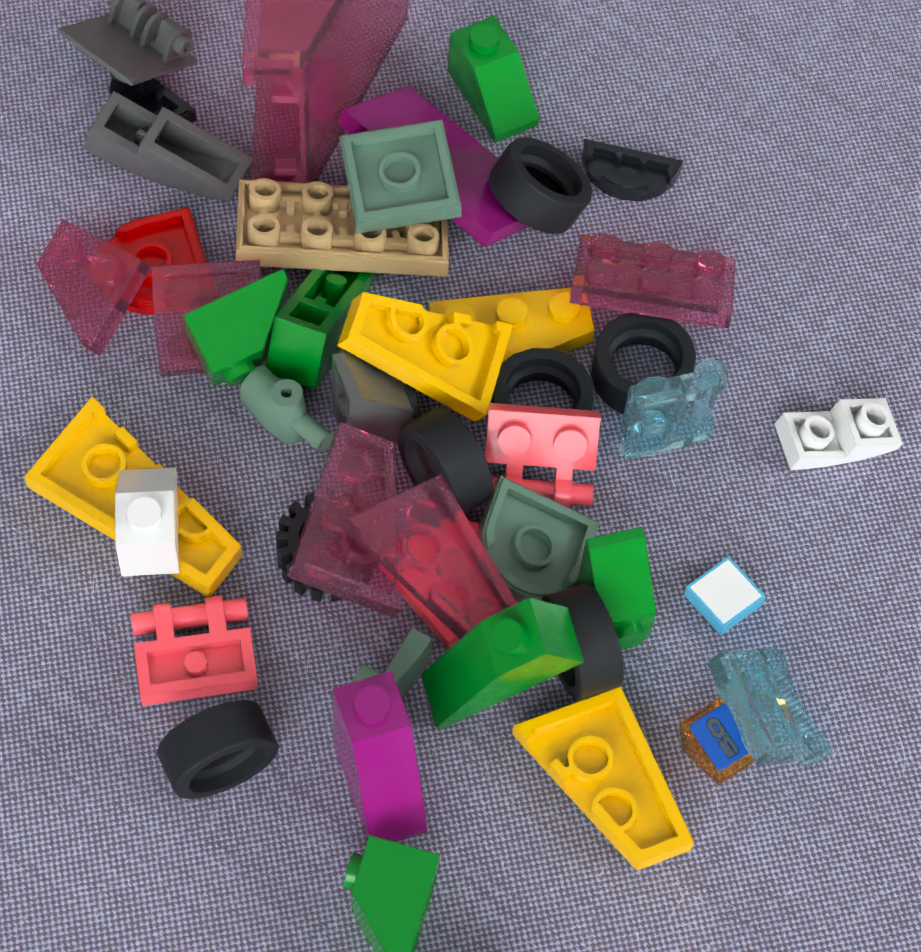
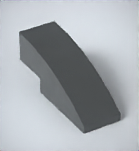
[83,91,254,201]

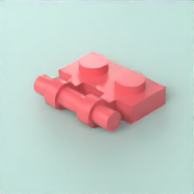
[485,403,601,508]
[131,595,258,706]

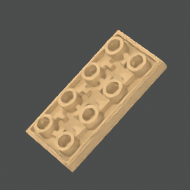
[235,178,449,277]

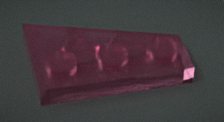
[287,422,401,618]
[341,474,517,639]

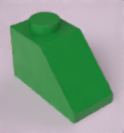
[448,16,539,143]
[183,269,288,387]
[576,527,656,650]
[343,835,440,952]

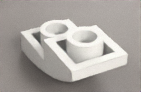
[774,398,903,470]

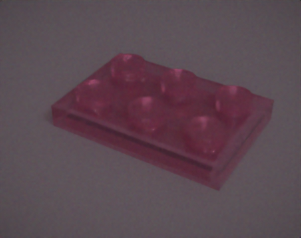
[569,234,736,329]

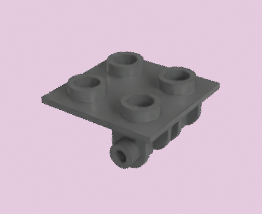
[58,0,198,86]

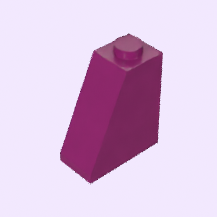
[333,671,427,842]

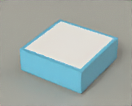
[684,556,766,636]

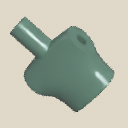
[240,365,334,452]

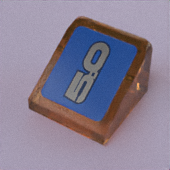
[679,696,765,786]

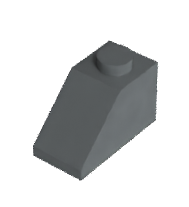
[332,352,419,456]

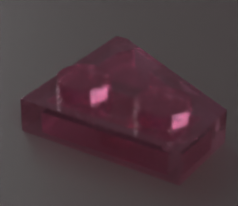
[36,219,151,356]

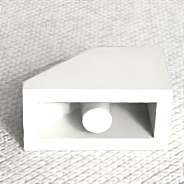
[115,468,179,576]

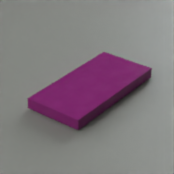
[338,85,529,247]

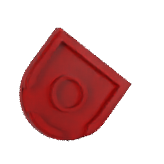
[98,207,217,315]

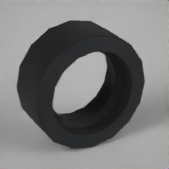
[489,138,592,234]
[591,311,696,418]
[490,348,594,411]
[398,408,493,520]
[541,582,624,700]
[157,699,279,799]

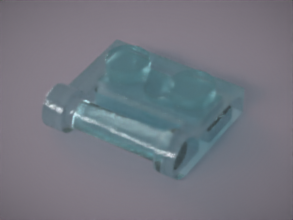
[618,359,728,460]
[707,649,833,767]

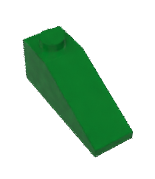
[266,269,376,389]
[421,598,584,729]

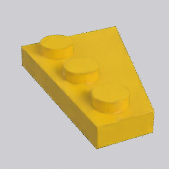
[337,292,513,422]
[512,687,694,871]

